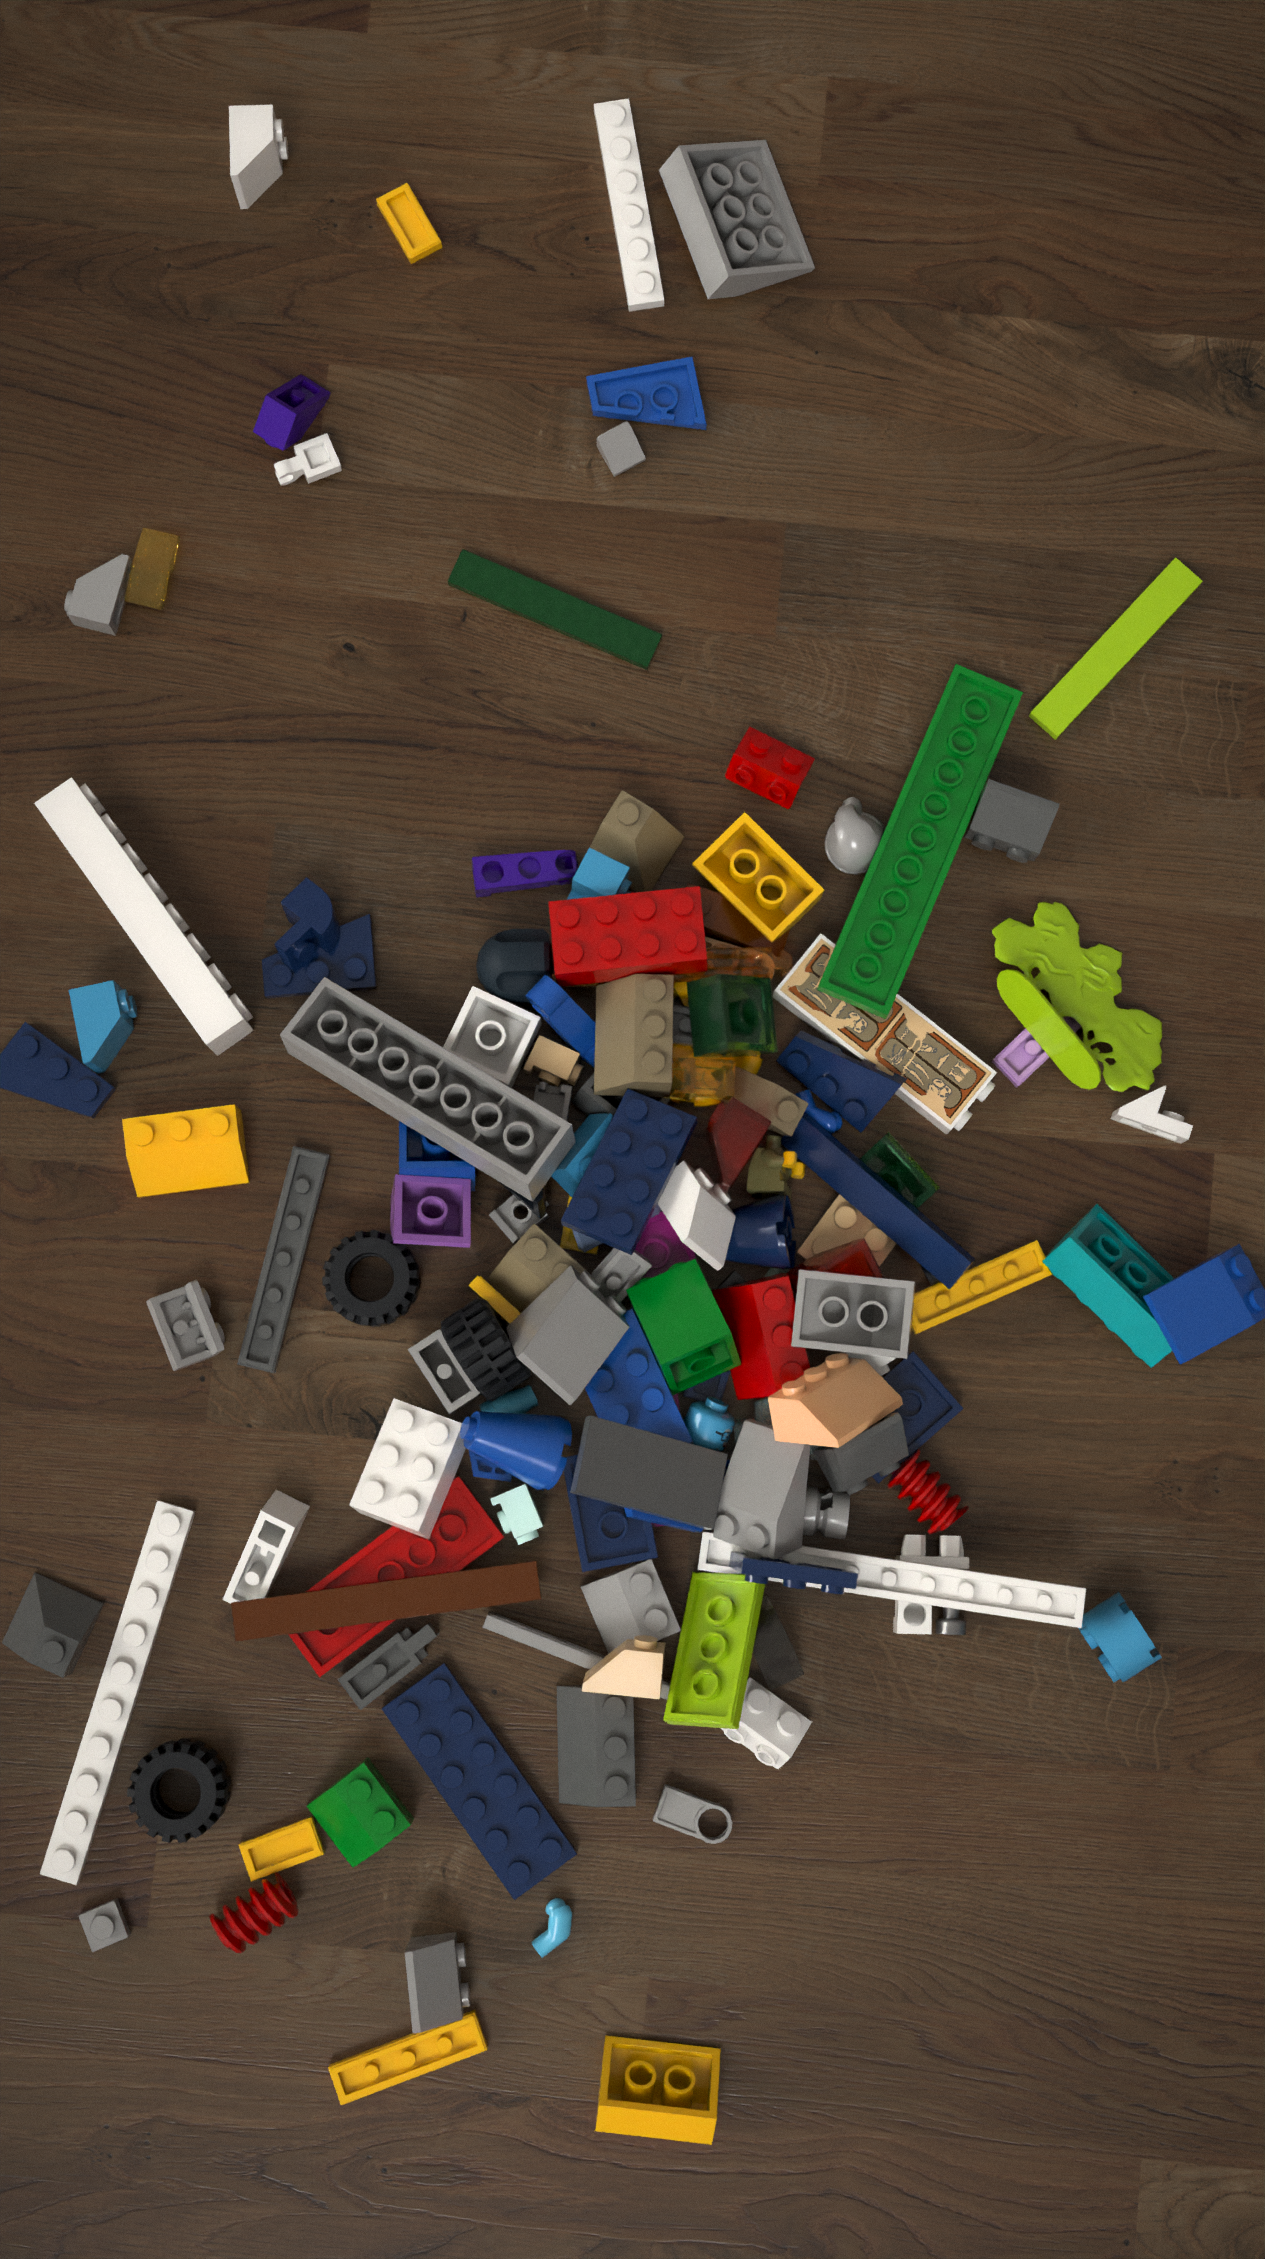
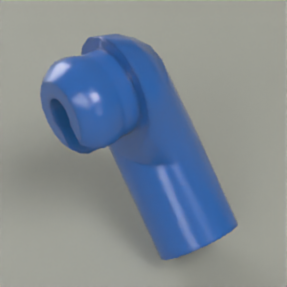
[794,1089,842,1134]

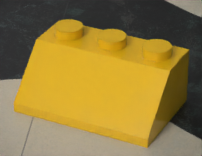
[692,812,824,943]
[122,1104,250,1198]
[595,2035,721,2145]

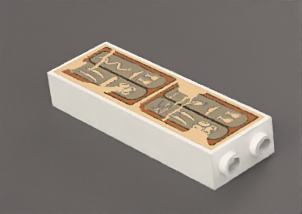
[772,933,997,1134]

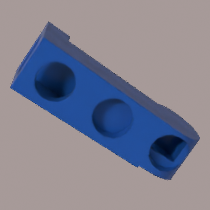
[525,975,595,1068]

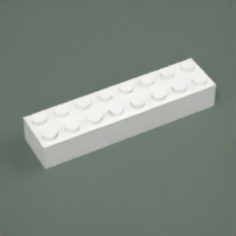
[34,777,254,1056]

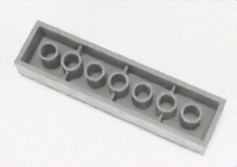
[280,977,576,1202]

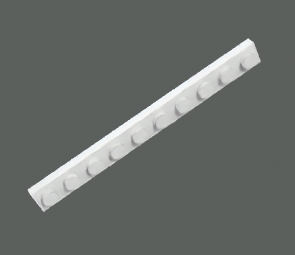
[40,1500,196,1885]
[698,1531,1086,1628]

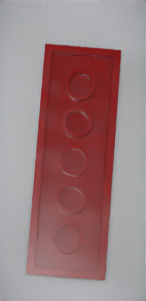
[288,1476,505,1677]

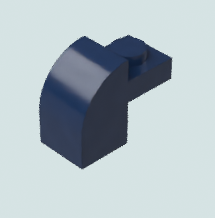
[275,877,340,970]

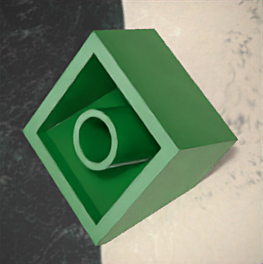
[306,1757,414,1868]

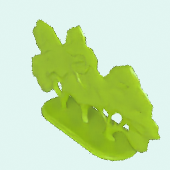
[992,902,1162,1092]

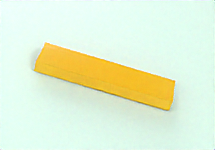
[911,1240,1052,1334]
[328,2010,488,2105]

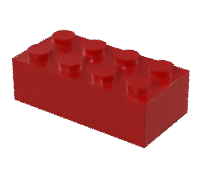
[548,886,708,987]

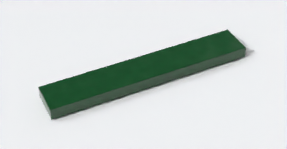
[448,549,662,671]

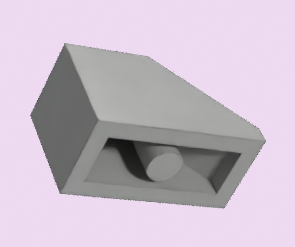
[64,554,136,636]

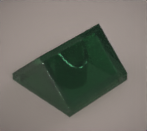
[860,1132,940,1208]

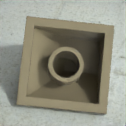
[590,790,685,893]

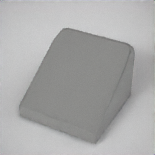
[596,421,646,477]

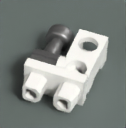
[893,1535,969,1635]

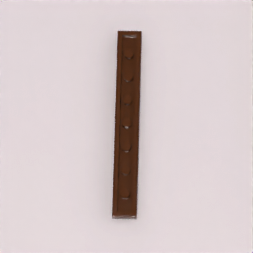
[231,1560,542,1642]

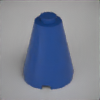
[460,1411,572,1491]

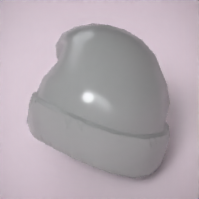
[824,797,886,875]

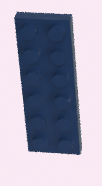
[381,1662,577,1900]

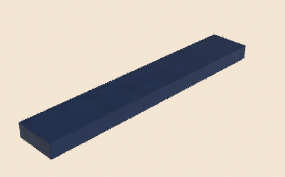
[781,1112,975,1289]

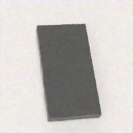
[570,1416,728,1530]

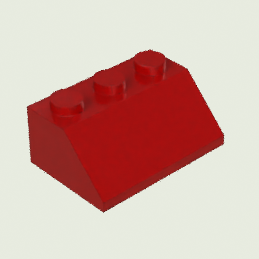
[711,1273,810,1400]

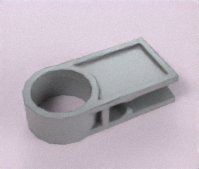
[652,1784,732,1844]

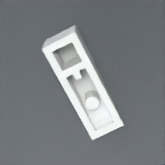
[223,1490,310,1604]

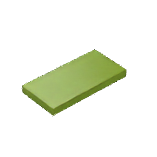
[663,1572,765,1729]

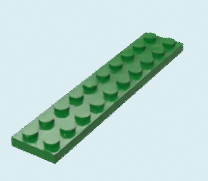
[817,664,1023,1019]

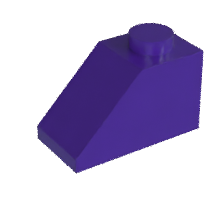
[253,374,331,451]

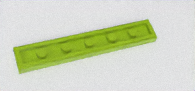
[1029,557,1203,740]

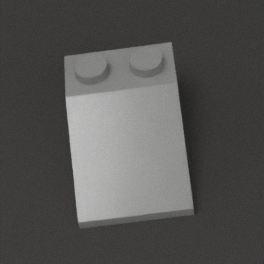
[791,1269,916,1359]
[713,1418,810,1559]

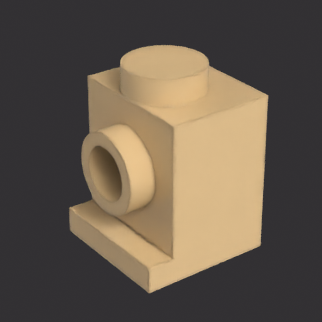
[523,1035,584,1087]

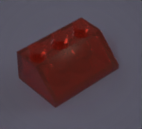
[706,1097,772,1193]

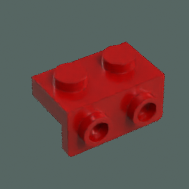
[725,726,815,809]

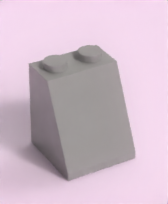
[506,1265,629,1405]

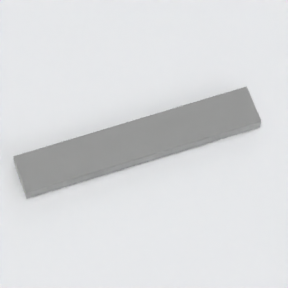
[482,1611,671,1700]

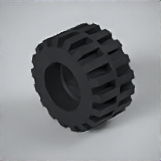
[322,1230,421,1327]
[440,1297,531,1402]
[127,1738,231,1843]

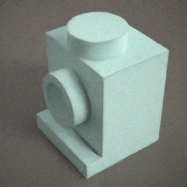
[490,1484,544,1545]

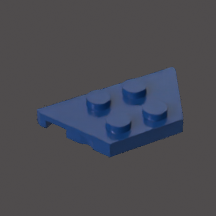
[585,1309,693,1444]

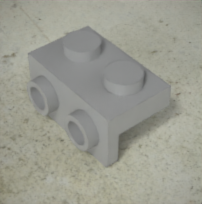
[146,1280,225,1371]

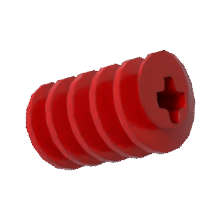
[887,1449,969,1535]
[209,1871,298,1954]

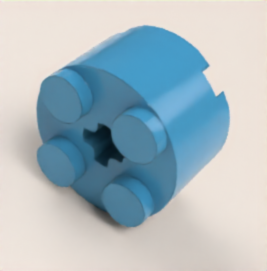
[1078,1592,1162,1683]

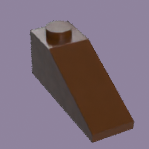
[687,883,791,960]

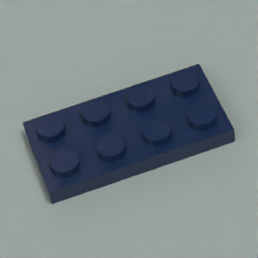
[561,1089,698,1255]

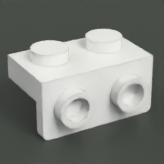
[721,1677,812,1769]

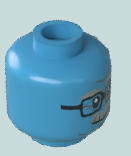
[684,1397,735,1452]

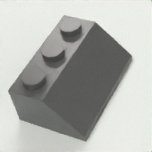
[557,1685,636,1807]

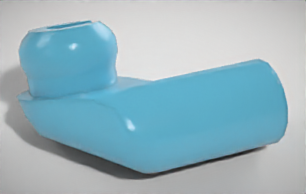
[531,1898,572,1958]

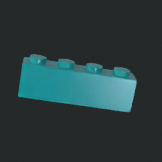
[1042,1204,1174,1368]

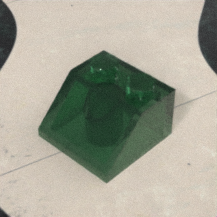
[687,974,778,1058]

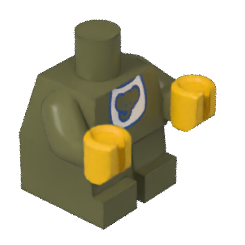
[747,1135,805,1200]

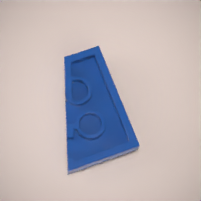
[586,357,707,430]

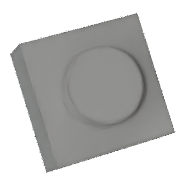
[78,1898,131,1952]

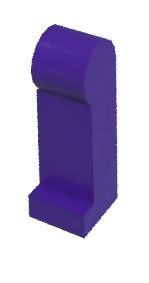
[472,850,578,898]

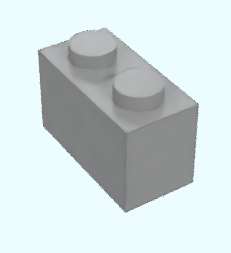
[408,1329,482,1414]

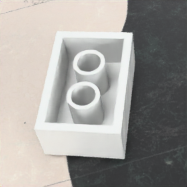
[349,1398,466,1539]

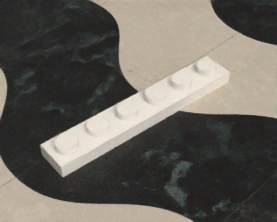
[594,98,664,312]

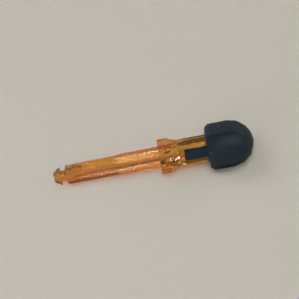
[476,928,793,1003]

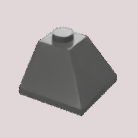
[2,1572,105,1678]

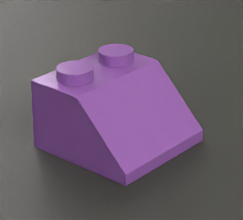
[390,1174,471,1248]

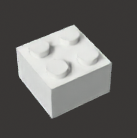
[443,986,542,1088]

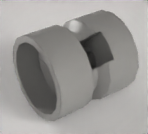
[803,1486,850,1540]

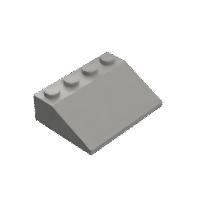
[659,140,815,299]

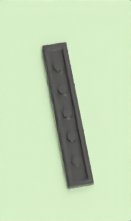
[237,1146,331,1373]

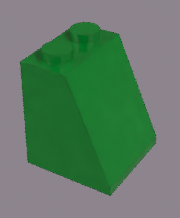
[626,1259,741,1396]

